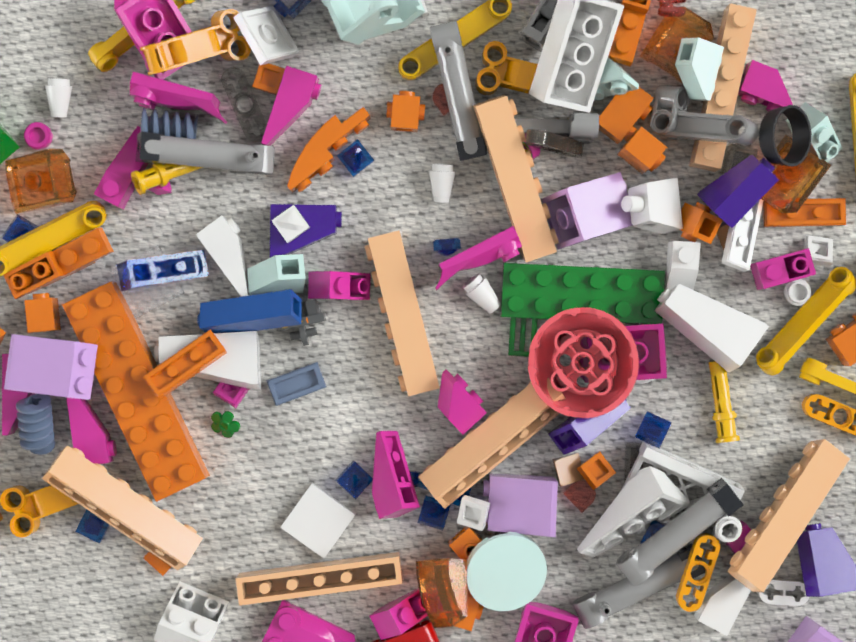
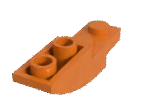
[608,0,651,67]
[287,107,371,193]
[3,227,114,299]

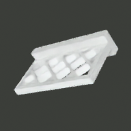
[620,440,745,543]

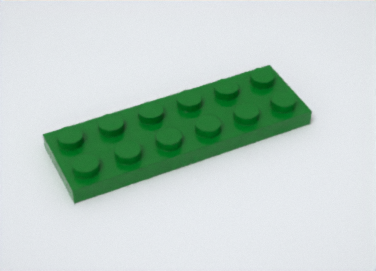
[501,263,665,324]

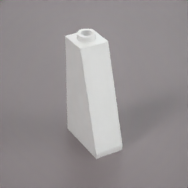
[654,284,769,373]
[154,331,261,390]

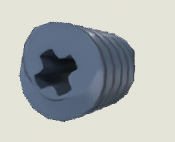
[141,108,198,139]
[16,394,55,455]

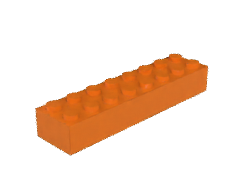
[62,281,210,502]

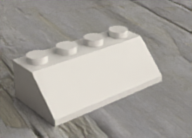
[529,0,624,113]

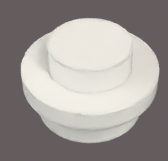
[783,279,811,306]

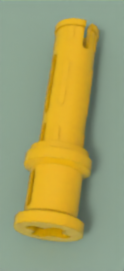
[131,163,203,195]
[708,361,740,443]

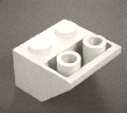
[154,581,229,642]

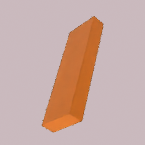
[763,198,846,227]
[142,329,227,400]

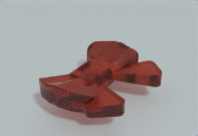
[657,0,686,17]

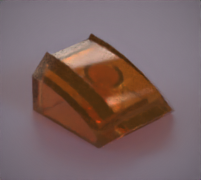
[639,6,714,84]
[761,135,831,213]
[5,148,77,214]
[416,559,467,628]

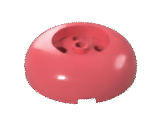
[528,307,639,418]

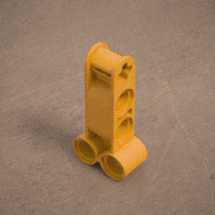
[140,9,251,75]
[475,41,538,95]
[0,465,104,538]

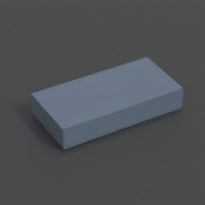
[267,362,327,406]

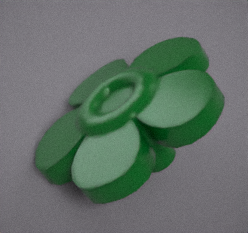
[211,411,240,438]

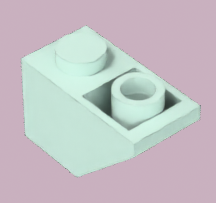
[675,37,724,101]
[594,57,639,100]
[785,102,842,166]
[247,254,306,295]

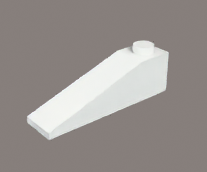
[577,466,690,557]

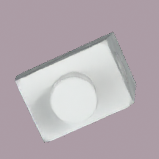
[621,178,683,234]

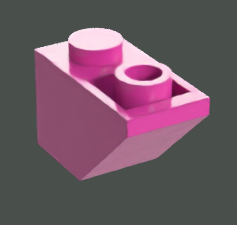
[738,60,793,114]
[750,248,816,290]
[308,271,370,300]
[438,369,487,435]
[369,586,436,640]

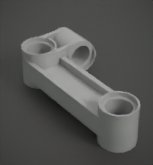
[650,85,759,145]
[514,112,599,143]

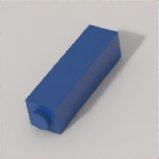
[197,289,302,333]

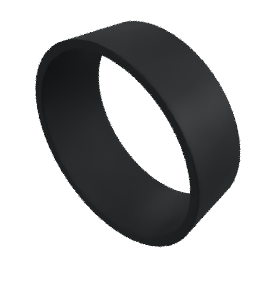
[759,105,812,166]

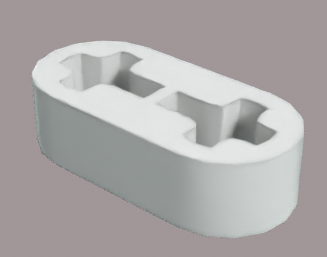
[757,578,809,606]

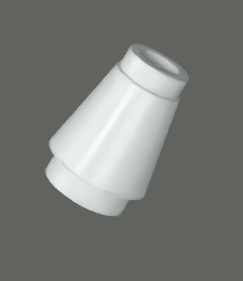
[45,78,73,117]
[429,163,456,203]
[463,273,501,314]
[714,514,742,542]

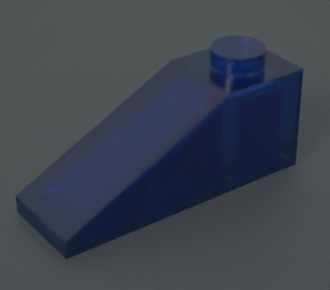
[117,250,209,292]

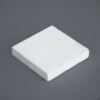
[233,6,299,65]
[280,483,356,558]

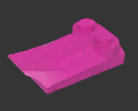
[114,0,192,80]
[130,72,227,124]
[435,226,522,291]
[580,323,667,383]
[262,600,356,642]
[514,602,579,642]

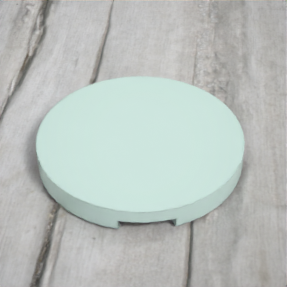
[465,532,547,611]

